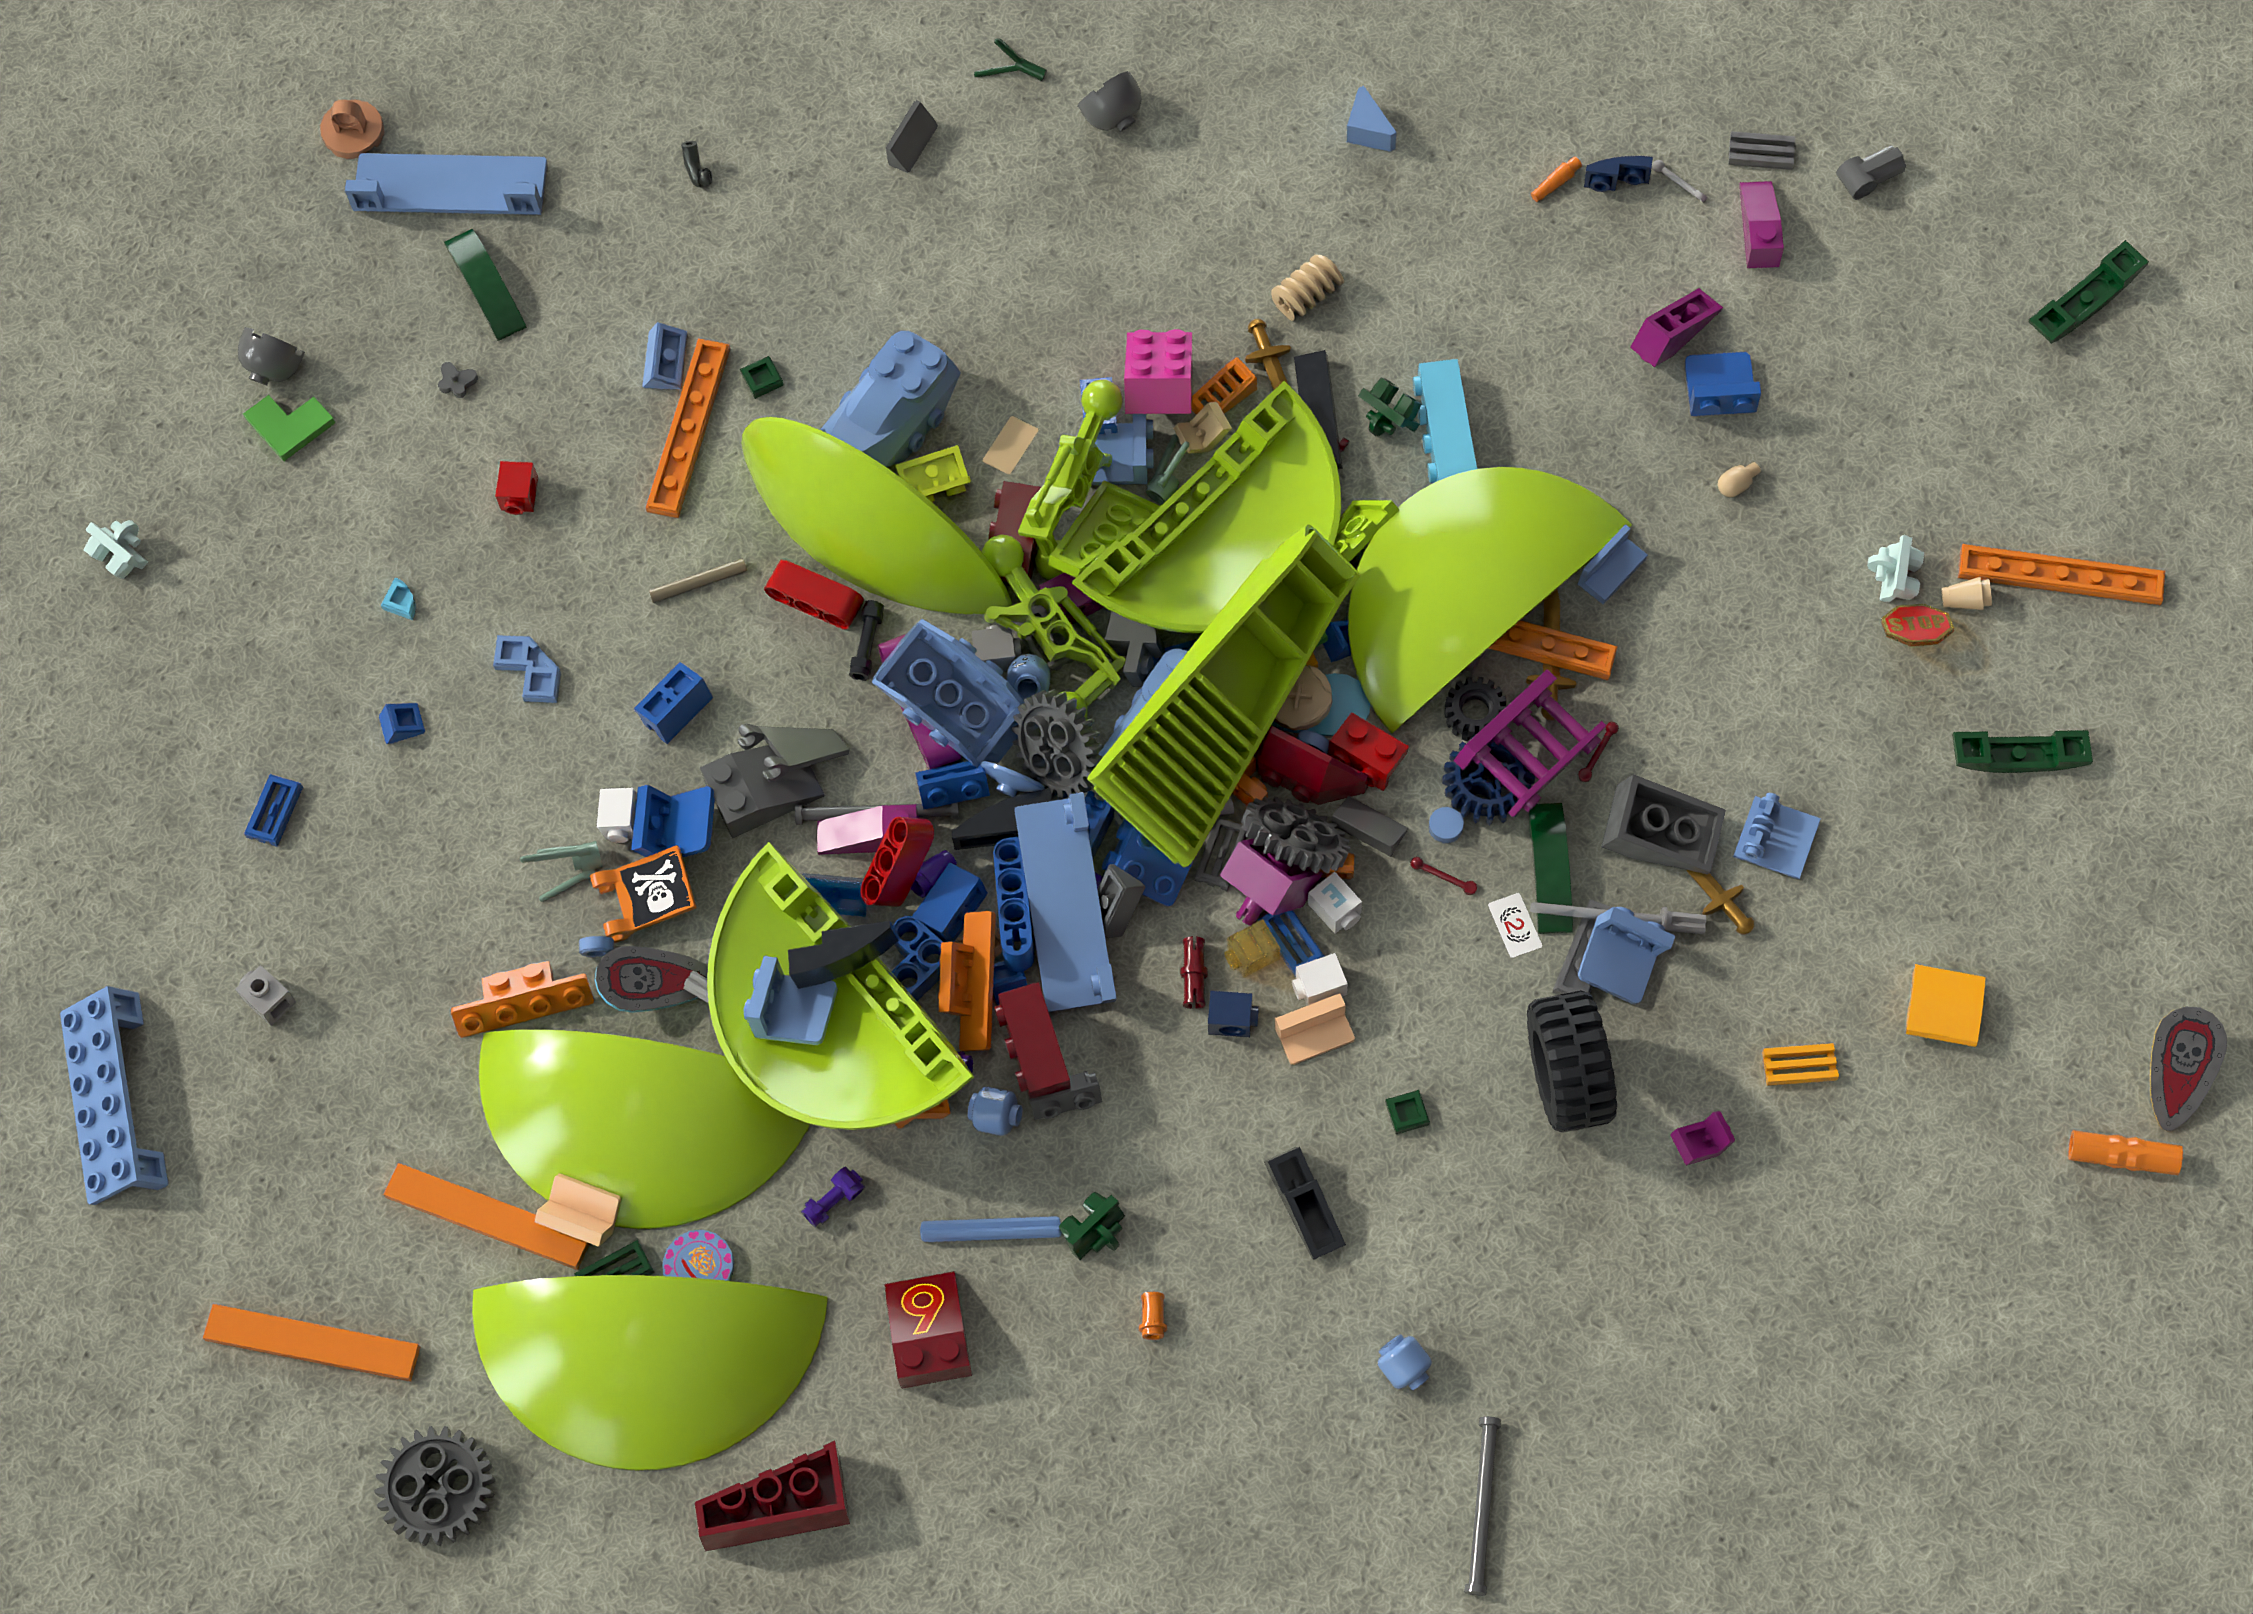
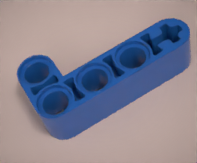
[993,837,1035,972]
[891,916,943,1001]

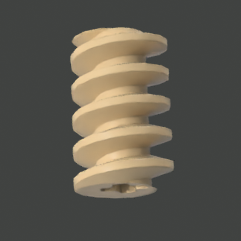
[1271,255,1344,321]

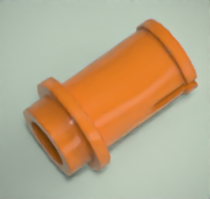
[1139,1292,1167,1340]

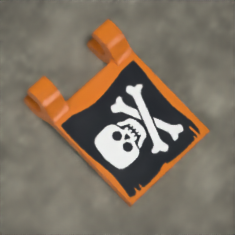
[590,845,697,943]

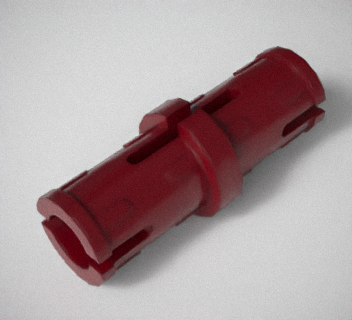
[1180,936,1208,1009]

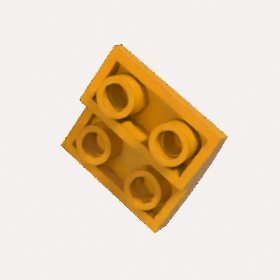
[1906,964,1986,1047]

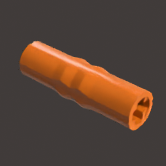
[2068,1130,2183,1176]

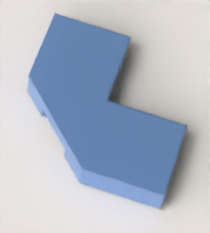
[493,635,561,703]

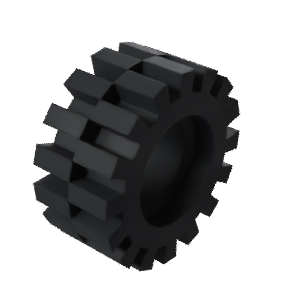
[1444,676,1507,741]

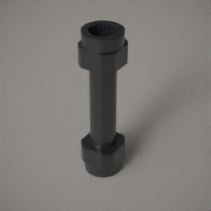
[849,600,884,681]

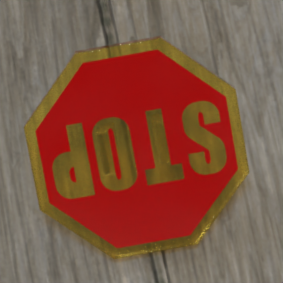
[1881,604,1954,647]

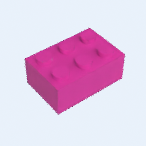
[1124,329,1193,414]

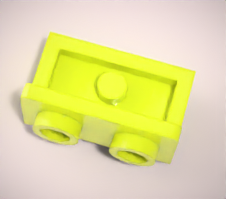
[895,445,971,502]

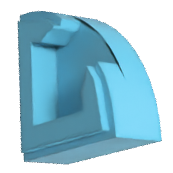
[381,578,416,620]

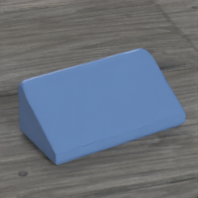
[642,322,687,389]

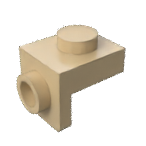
[1173,402,1232,453]

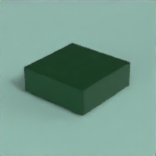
[740,356,784,399]
[1385,1090,1430,1135]

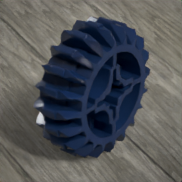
[1442,735,1535,826]

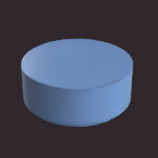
[1296,730,1329,754]
[1429,807,1464,843]
[579,936,614,957]

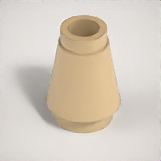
[1941,577,1992,610]

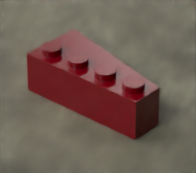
[695,1440,850,1552]

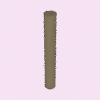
[649,558,747,603]

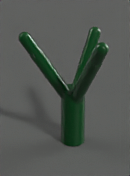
[974,38,1047,81]

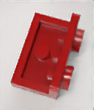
[1327,712,1409,791]

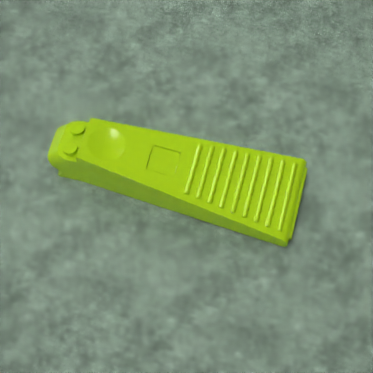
[1087,525,1360,868]

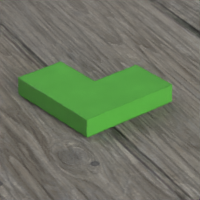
[243,395,335,462]

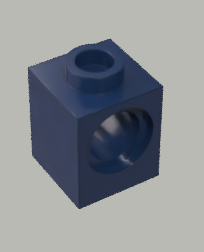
[1208,991,1259,1038]

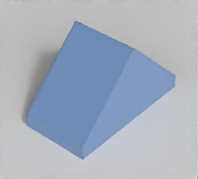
[1346,86,1396,152]

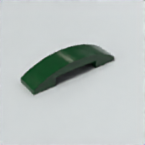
[444,229,527,341]
[2028,240,2149,344]
[1952,730,2093,773]
[1528,803,1573,934]

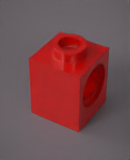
[495,461,538,515]

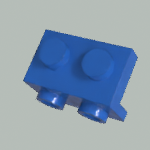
[915,761,990,810]

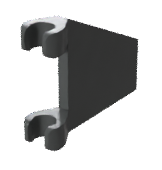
[737,724,850,782]

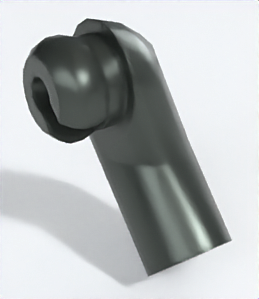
[681,141,712,188]

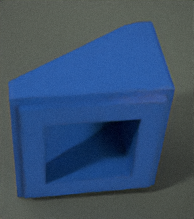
[1323,620,1351,662]
[379,703,425,744]
[993,961,1027,1005]

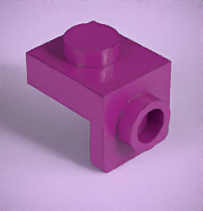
[1670,1111,1735,1166]

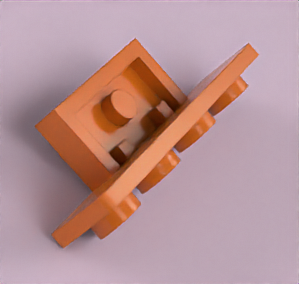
[938,911,996,1052]
[451,961,594,1038]

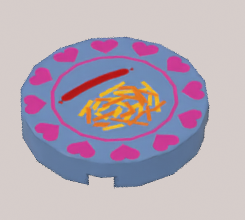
[663,1230,734,1281]

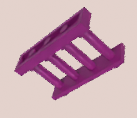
[1453,669,1606,817]

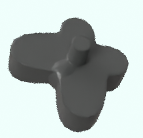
[438,362,478,398]

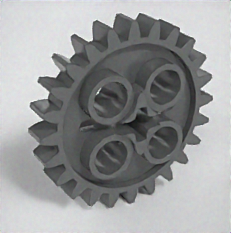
[1012,689,1104,799]
[1241,796,1351,873]
[374,1426,495,1546]

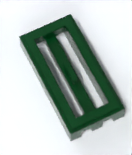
[574,1240,655,1276]

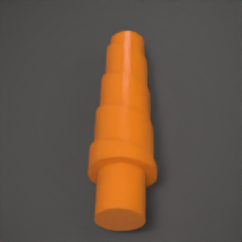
[1530,156,1582,202]

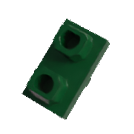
[1358,377,1422,436]
[1059,1192,1125,1260]

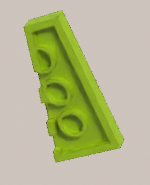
[1048,480,1160,578]
[1333,500,1400,562]

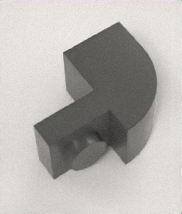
[1105,611,1165,687]

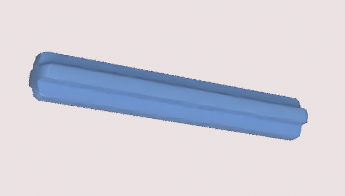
[920,1216,1061,1242]

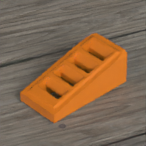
[1191,357,1257,415]

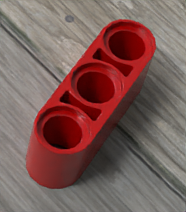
[764,560,864,630]
[861,817,934,907]

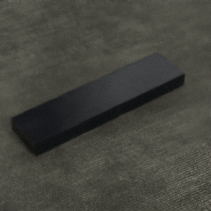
[1294,350,1343,469]

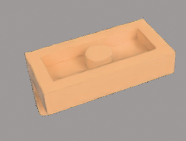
[1275,993,1355,1065]
[535,1174,621,1247]

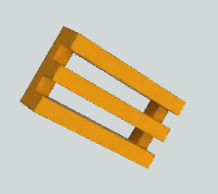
[1762,1043,1839,1086]

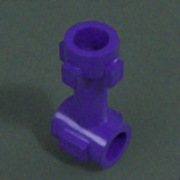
[801,1166,865,1227]

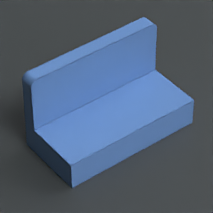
[1578,524,1648,604]

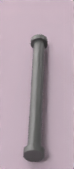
[795,802,959,825]
[1464,1416,1501,1596]

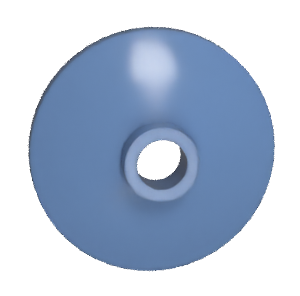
[980,761,1045,797]

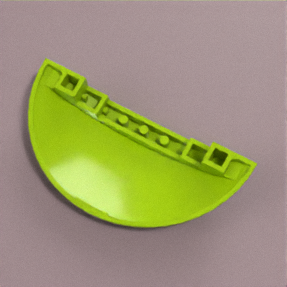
[1072,381,1341,633]
[741,417,1012,614]
[1348,467,1632,734]
[707,842,974,1130]
[479,1029,810,1229]
[472,1275,828,1471]

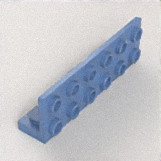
[345,153,547,215]
[1014,792,1116,1012]
[60,986,168,1205]

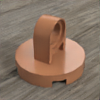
[320,99,384,159]

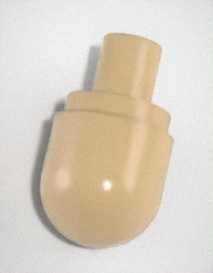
[1718,462,1761,497]

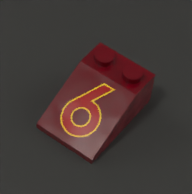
[884,1271,972,1389]

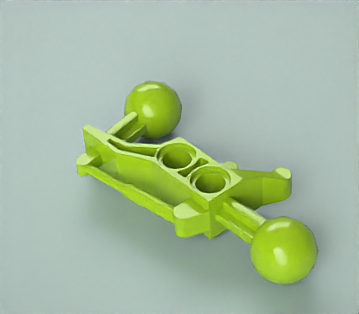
[1018,379,1123,580]
[982,534,1126,720]

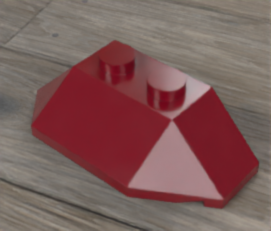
[1254,725,1369,805]

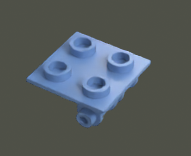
[1733,793,1821,879]

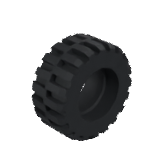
[1527,990,1617,1133]

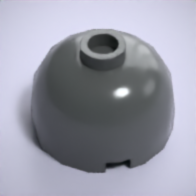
[1077,71,1142,132]
[237,327,305,386]

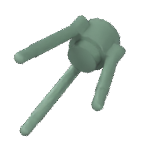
[1146,434,1189,505]
[520,841,603,902]

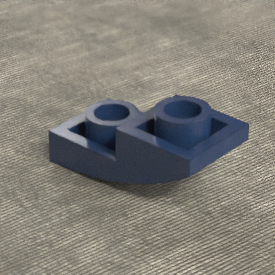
[1584,156,1653,192]

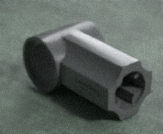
[1836,145,1906,200]

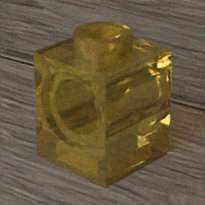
[1224,919,1280,978]

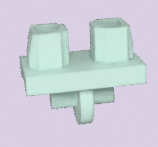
[83,520,148,579]
[1867,535,1924,602]

